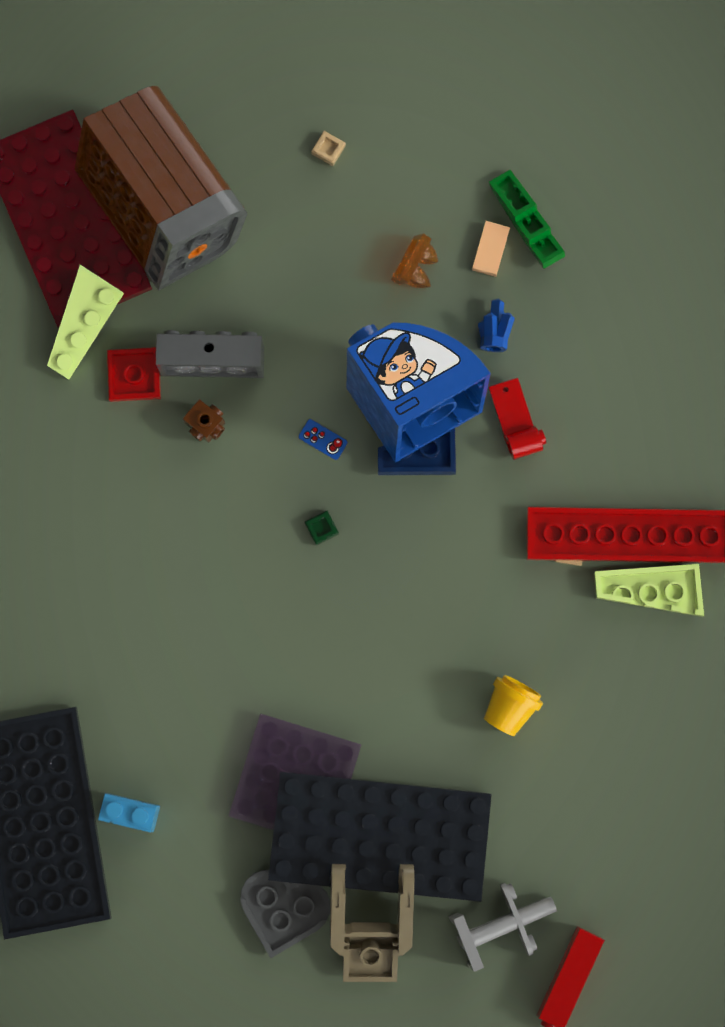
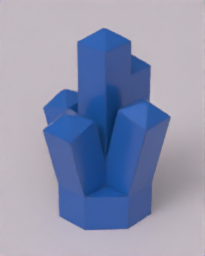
[478,298,515,352]

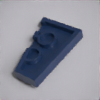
[378,428,456,475]

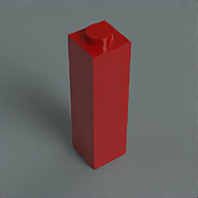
[537,926,605,1027]

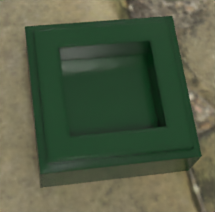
[304,510,339,546]

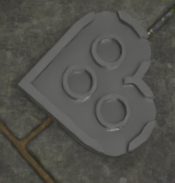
[240,870,331,959]

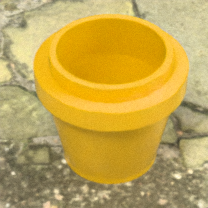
[484,675,543,736]

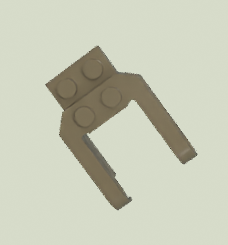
[330,864,414,982]

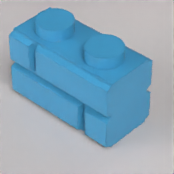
[98,793,160,833]

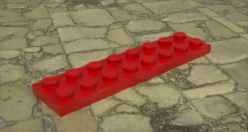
[527,507,725,563]

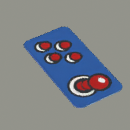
[299,419,348,460]

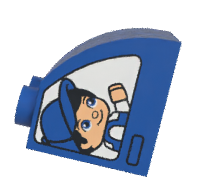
[346,322,491,463]

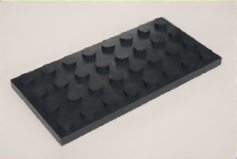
[0,707,112,940]
[268,772,492,902]

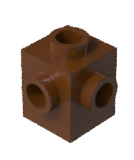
[183,399,225,443]

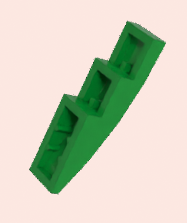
[489,170,565,269]

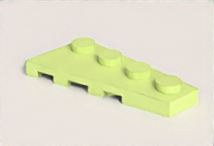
[47,265,124,379]
[594,564,704,617]

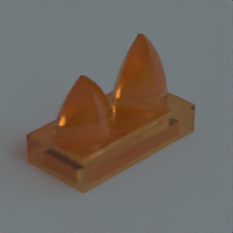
[391,233,438,288]

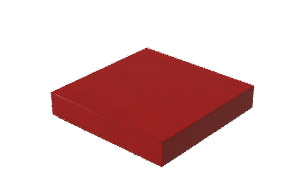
[107,347,161,402]

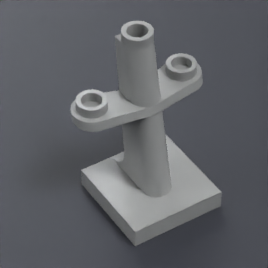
[448,883,557,972]

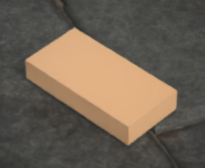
[472,221,510,277]

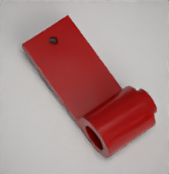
[488,378,546,460]

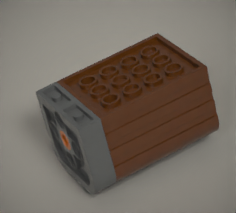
[74,86,247,291]

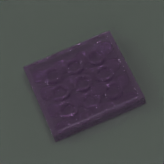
[229,714,361,830]

